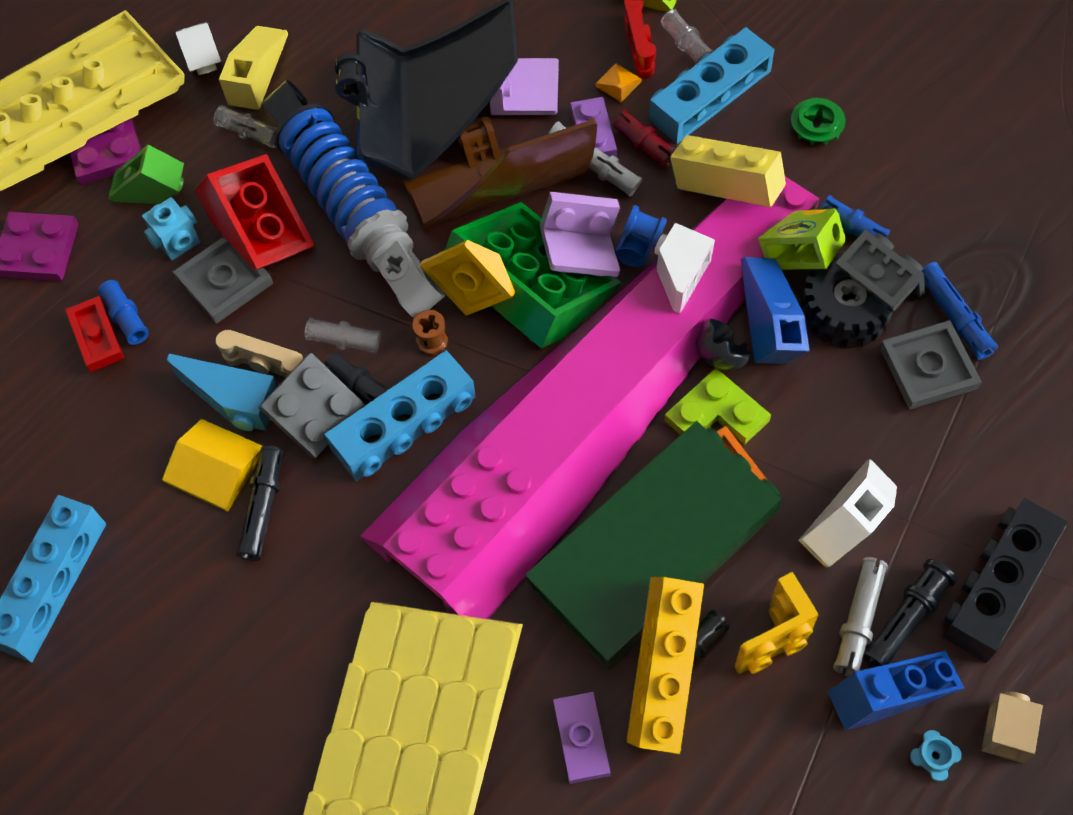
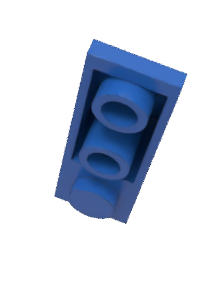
[741,257,809,364]
[828,651,964,730]

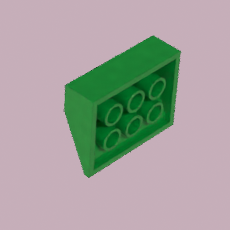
[445,202,622,349]

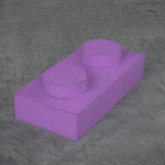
[571,97,617,157]

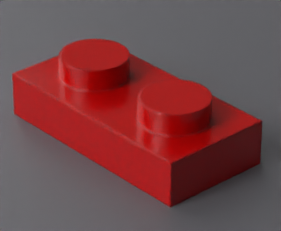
[65,296,125,372]

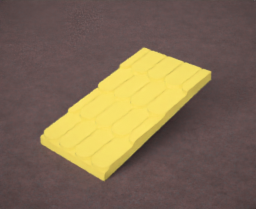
[0,10,185,191]
[303,602,523,815]

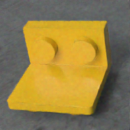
[735,572,819,674]

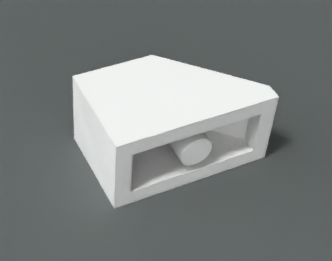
[176,22,221,75]
[654,223,715,314]

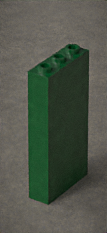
[525,421,781,670]

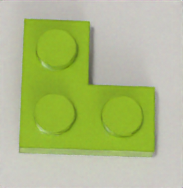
[664,369,771,445]

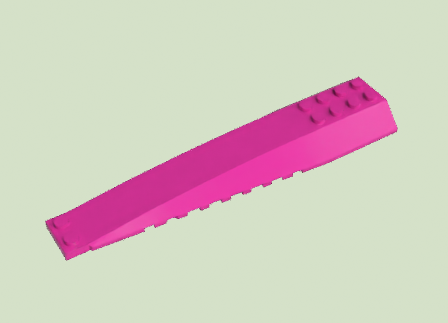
[360,176,820,619]

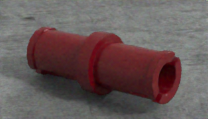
[613,110,676,168]

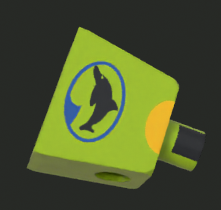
[758,206,845,270]

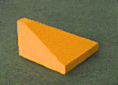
[595,63,642,102]

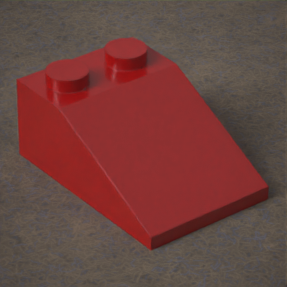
[195,154,315,271]

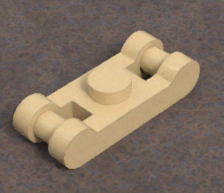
[216,330,303,377]

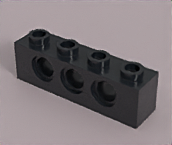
[943,498,1068,663]

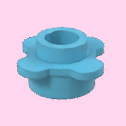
[910,730,961,782]

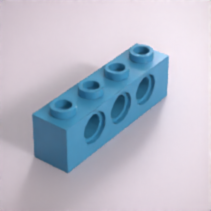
[649,27,775,144]
[325,350,476,481]
[0,495,106,663]

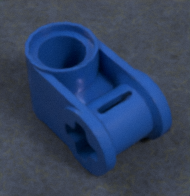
[615,205,667,267]

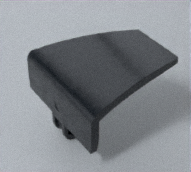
[335,0,518,180]

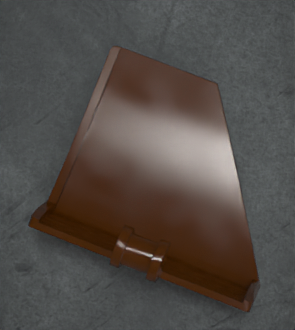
[404,116,597,229]

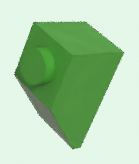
[108,145,184,204]

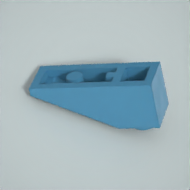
[167,354,277,431]

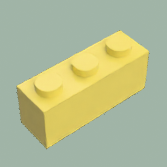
[670,135,786,207]

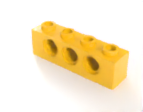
[626,577,704,754]

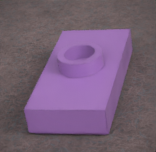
[553,692,611,784]

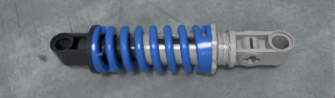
[262,79,445,318]

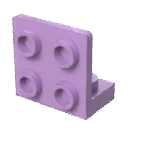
[490,58,559,115]
[539,192,620,277]

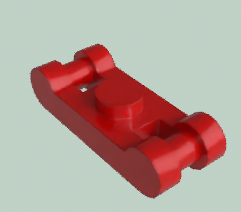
[624,0,656,79]

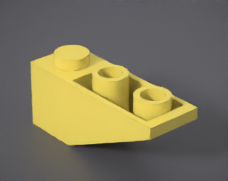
[219,26,288,110]

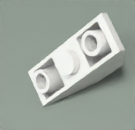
[798,459,897,568]

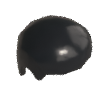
[696,318,751,372]

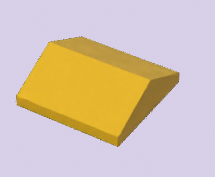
[419,240,515,316]
[162,419,262,512]

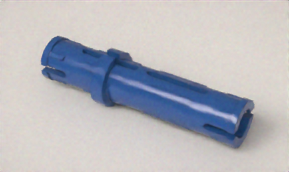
[922,262,998,360]

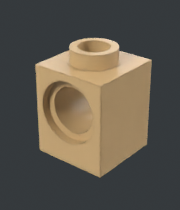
[981,692,1043,763]

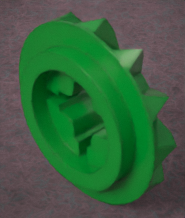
[791,98,845,145]

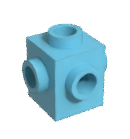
[142,197,200,261]

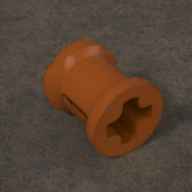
[412,310,448,356]

